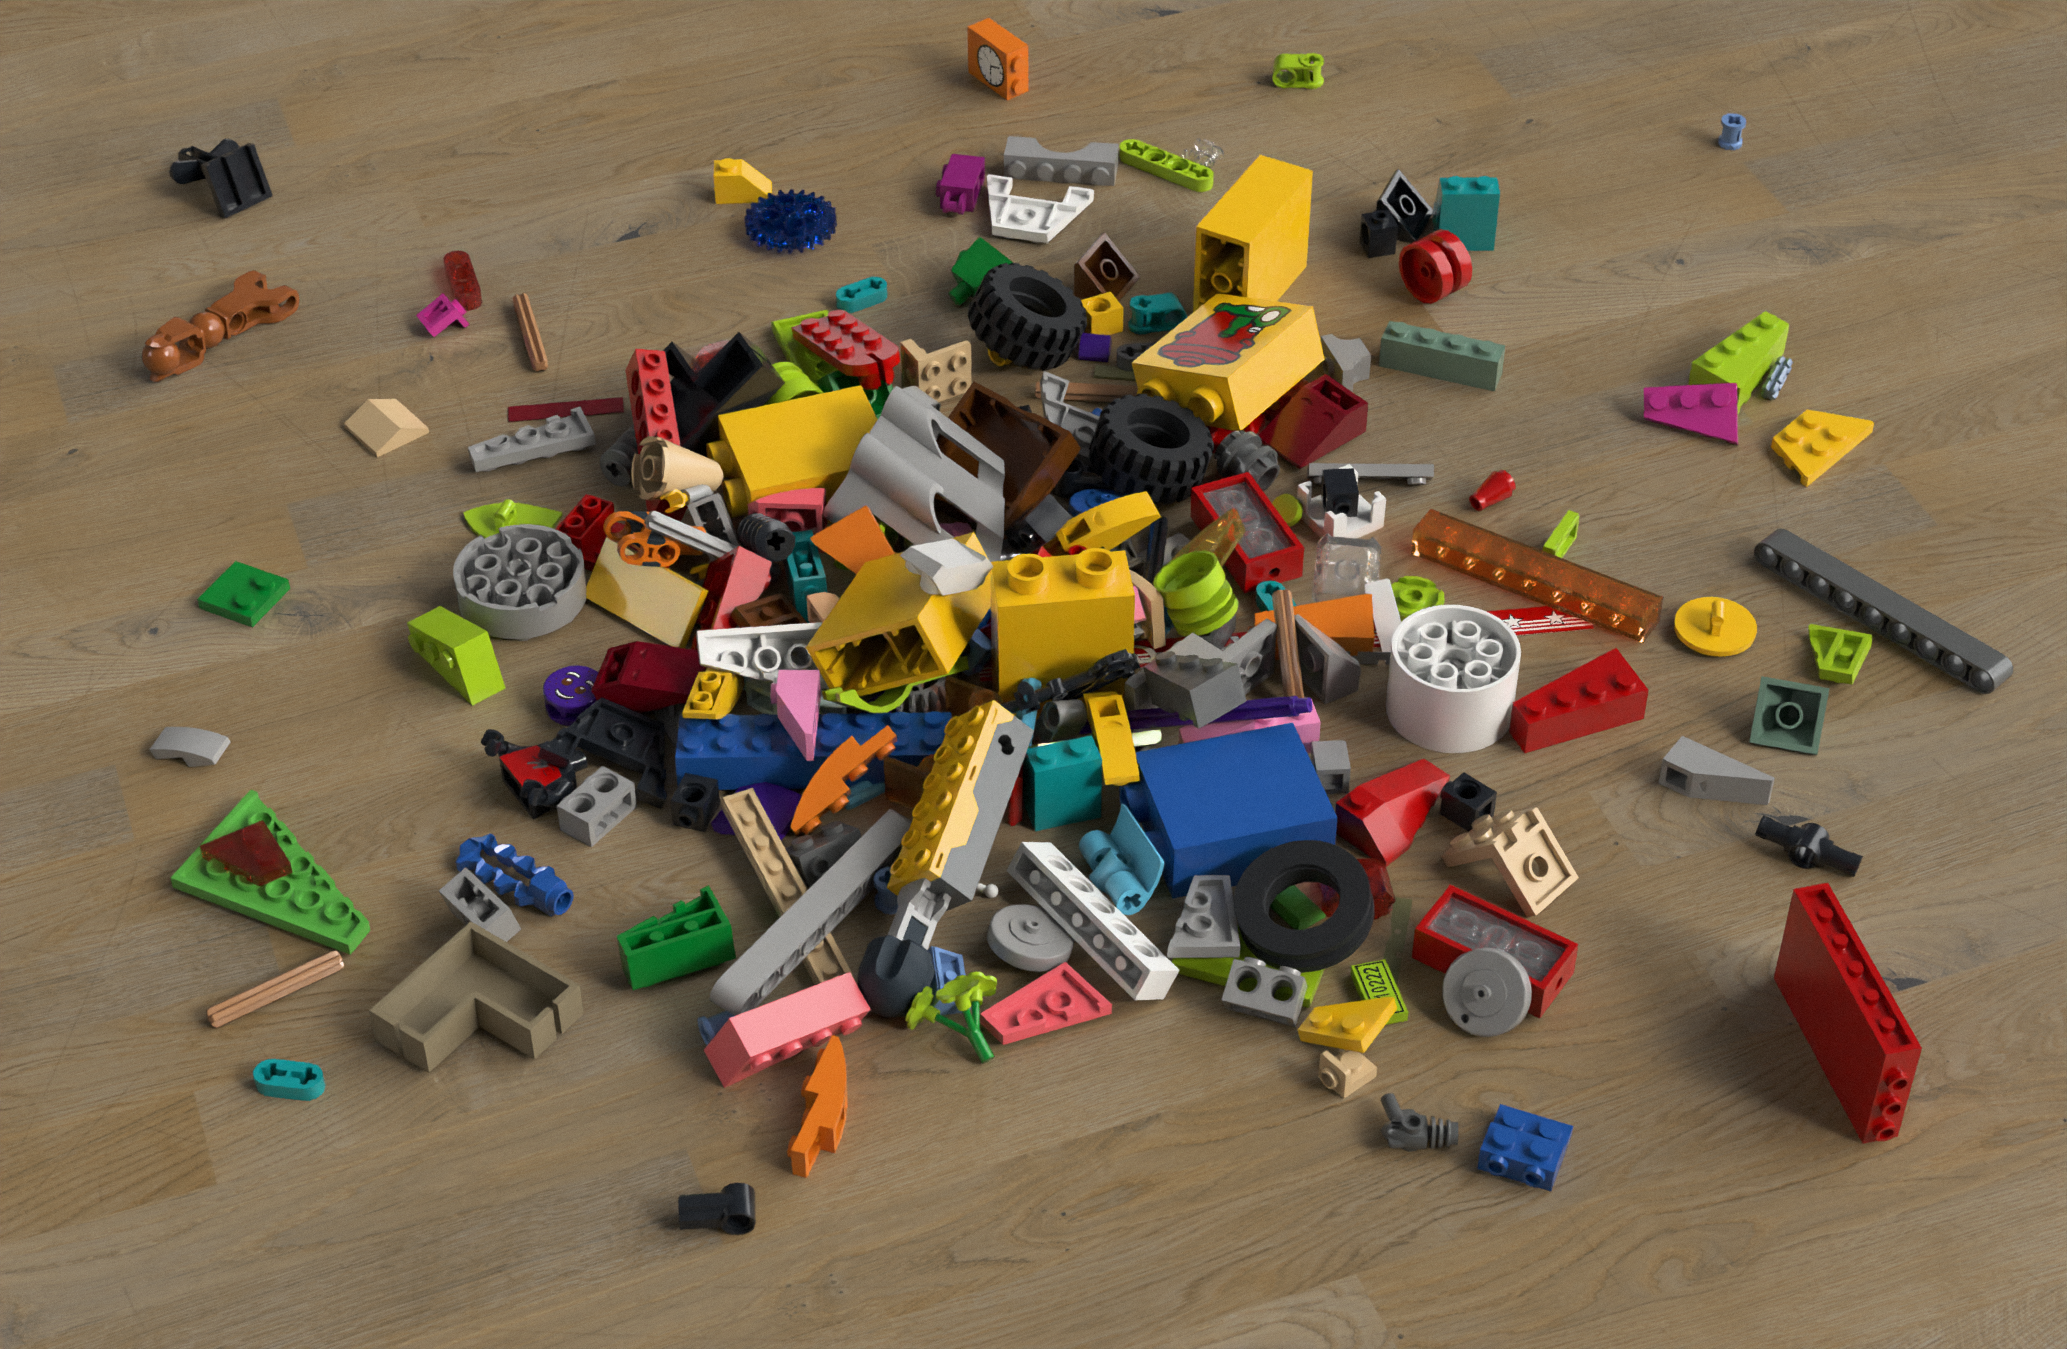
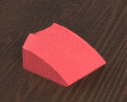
[747,488,828,553]

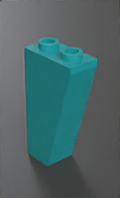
[783,530,827,623]

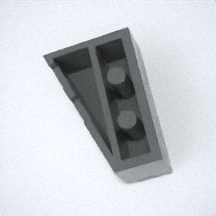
[1143,651,1246,729]

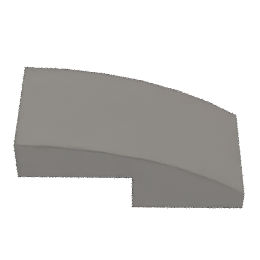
[149,727,230,767]

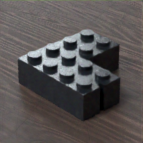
[663,332,785,458]

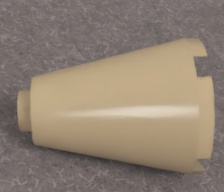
[631,436,723,501]

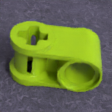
[1272,53,1324,89]

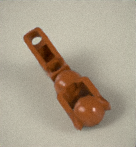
[141,270,299,382]

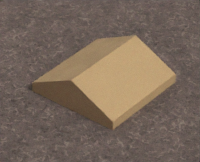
[344,399,429,457]

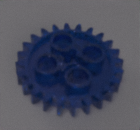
[744,189,837,254]

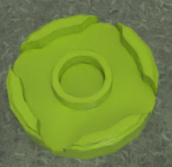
[1390,576,1445,622]

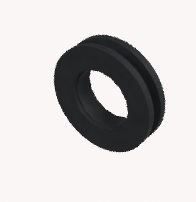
[1234,840,1374,973]

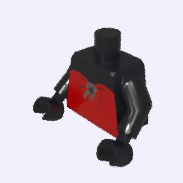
[481,729,588,819]

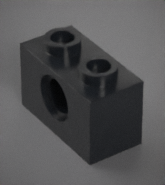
[1004,494,1071,554]

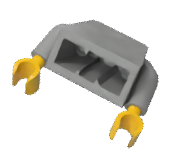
[660,484,740,580]

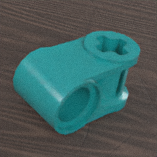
[1128,292,1187,334]

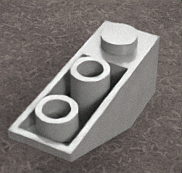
[1659,736,1775,805]

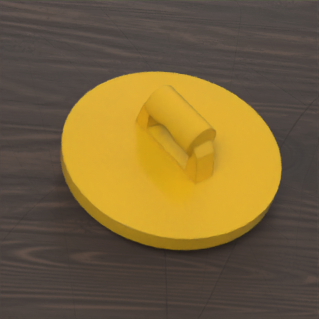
[1674,597,1757,657]

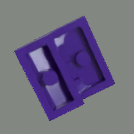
[711,782,802,841]

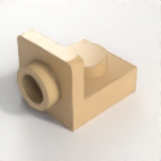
[1318,1050,1377,1099]

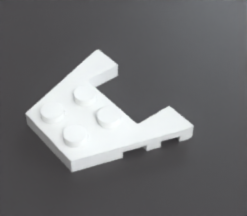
[987,174,1094,243]

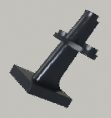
[169,138,273,218]

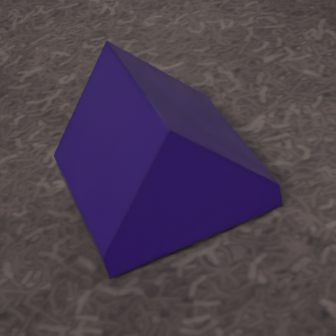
[1079,333,1112,362]

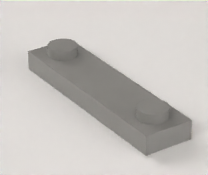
[1307,463,1434,485]

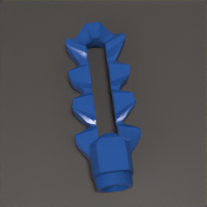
[455,833,574,917]

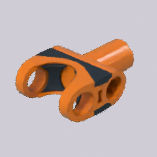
[603,511,706,567]

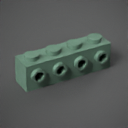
[1379,321,1505,391]

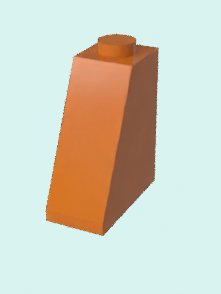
[810,505,895,575]

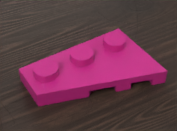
[1643,383,1738,445]

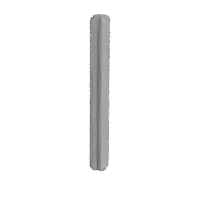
[644,511,782,582]

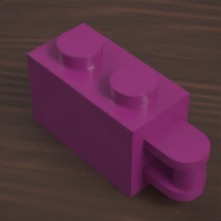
[936,154,985,215]

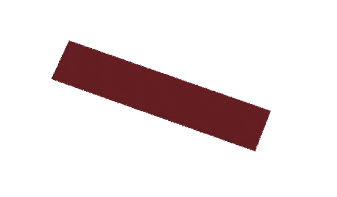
[508,397,624,422]

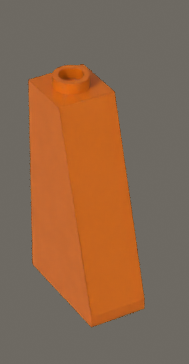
[1247,594,1374,660]

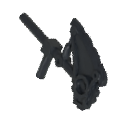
[1000,649,1140,716]

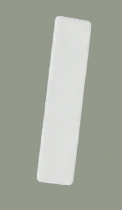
[1365,579,1401,662]

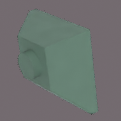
[1749,676,1830,755]

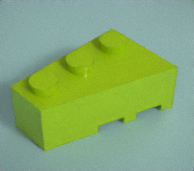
[407,606,506,706]

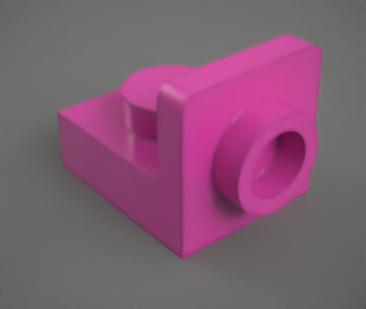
[416,293,469,337]

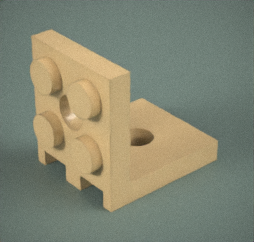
[1441,807,1579,917]

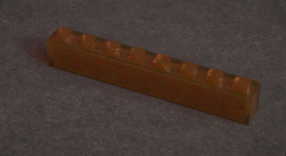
[1411,509,1664,643]

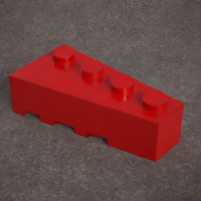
[1509,648,1649,753]

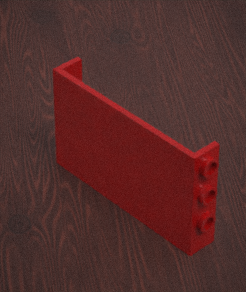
[1774,883,1922,1144]

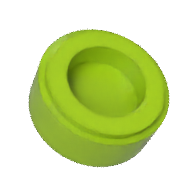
[1272,494,1303,527]

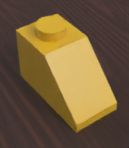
[713,158,772,204]

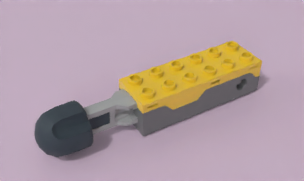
[857,700,1034,1017]

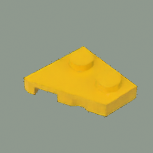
[1297,997,1397,1053]

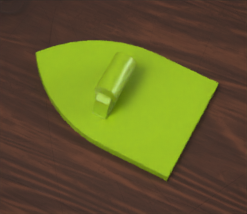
[463,499,563,539]

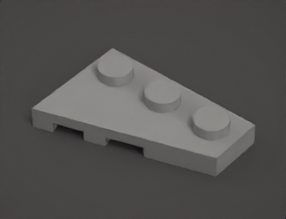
[1167,875,1240,958]

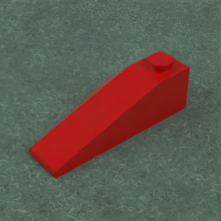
[1335,758,1450,867]

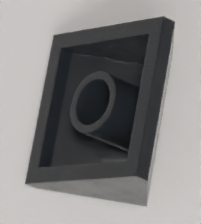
[1376,169,1433,243]

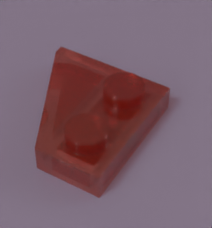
[200,820,293,886]

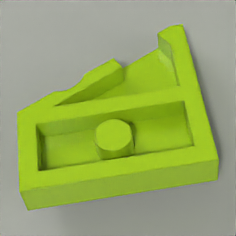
[1808,624,1872,685]

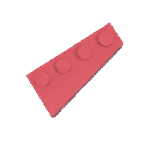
[704,972,871,1088]

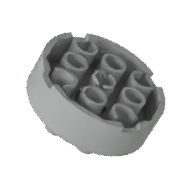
[453,524,587,641]

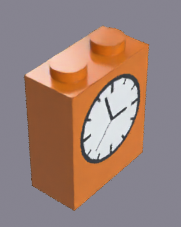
[967,18,1028,100]

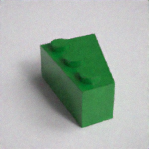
[616,885,736,990]

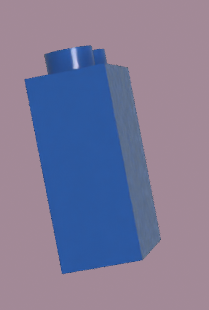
[1119,722,1337,899]

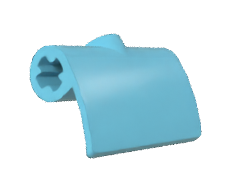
[1079,804,1164,915]

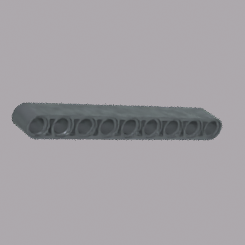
[1754,529,2013,694]

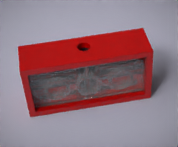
[1190,472,1304,593]
[1412,885,1579,1019]

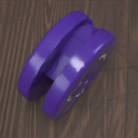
[543,665,599,726]

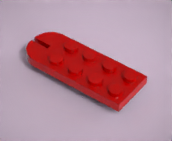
[791,310,900,390]

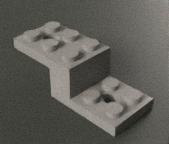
[1124,619,1277,733]

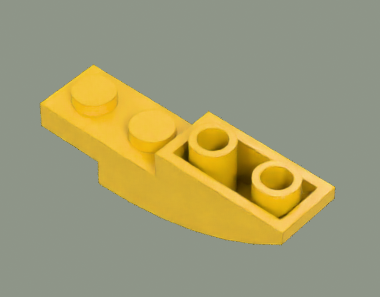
[1042,491,1161,557]
[682,667,745,719]
[1083,690,1140,786]

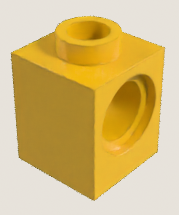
[1081,292,1124,335]

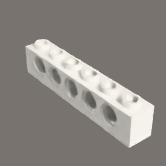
[1007,842,1180,1000]

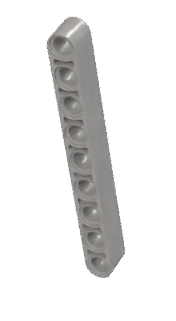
[709,809,912,1016]

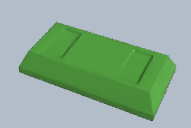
[1270,885,1326,930]

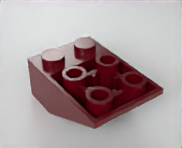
[1258,374,1368,470]
[591,641,707,713]

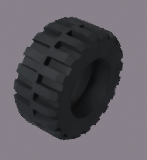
[968,263,1087,371]
[1089,394,1214,505]

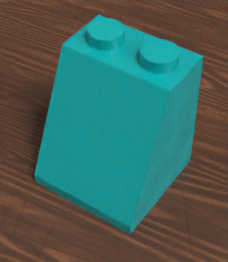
[1432,176,1500,251]
[1023,735,1102,832]

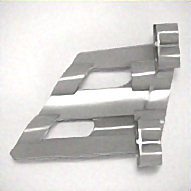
[823,386,1005,562]

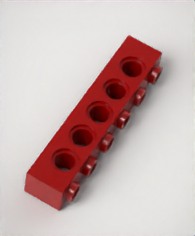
[625,349,688,522]

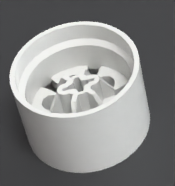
[1386,605,1521,753]

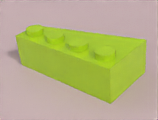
[1688,311,1789,413]

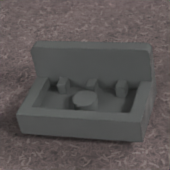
[785,821,862,887]

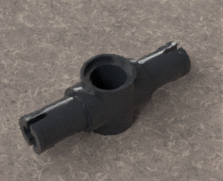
[1755,815,1863,877]

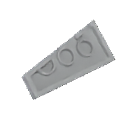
[468,407,596,472]

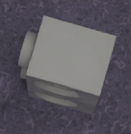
[557,766,637,847]
[1222,957,1308,1027]

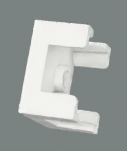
[1297,464,1386,549]

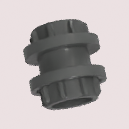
[1214,430,1280,491]

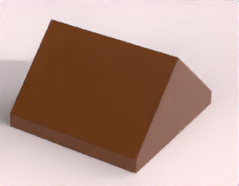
[1074,232,1140,301]

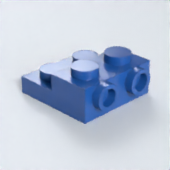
[1477,1104,1573,1191]

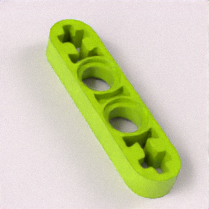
[1119,139,1214,192]

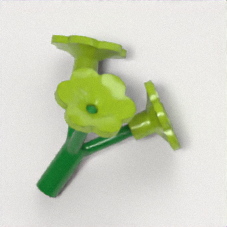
[905,971,997,1064]

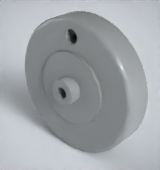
[987,904,1074,972]
[1442,948,1532,1037]

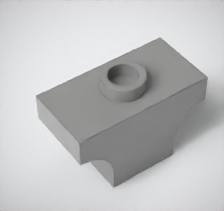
[1321,334,1371,392]

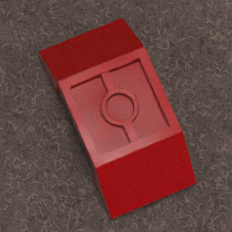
[556,494,670,571]

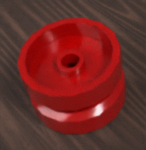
[1398,229,1473,304]

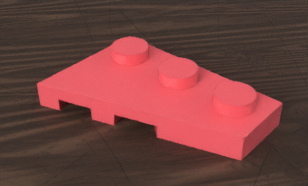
[980,962,1112,1045]

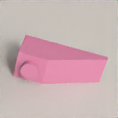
[770,670,821,761]

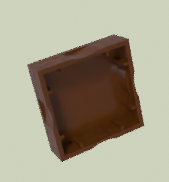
[933,381,1081,540]

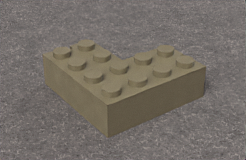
[369,921,584,1072]

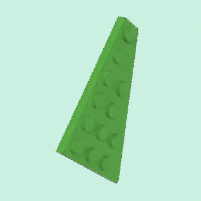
[171,790,371,955]

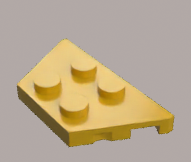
[1771,409,1874,487]

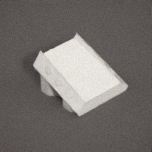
[900,538,994,596]

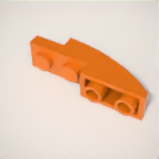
[790,725,898,836]
[787,1035,848,1178]

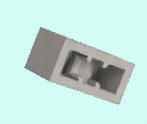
[439,867,521,942]

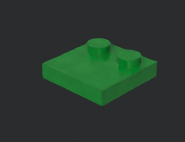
[197,561,290,628]

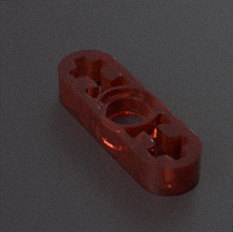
[443,251,482,311]

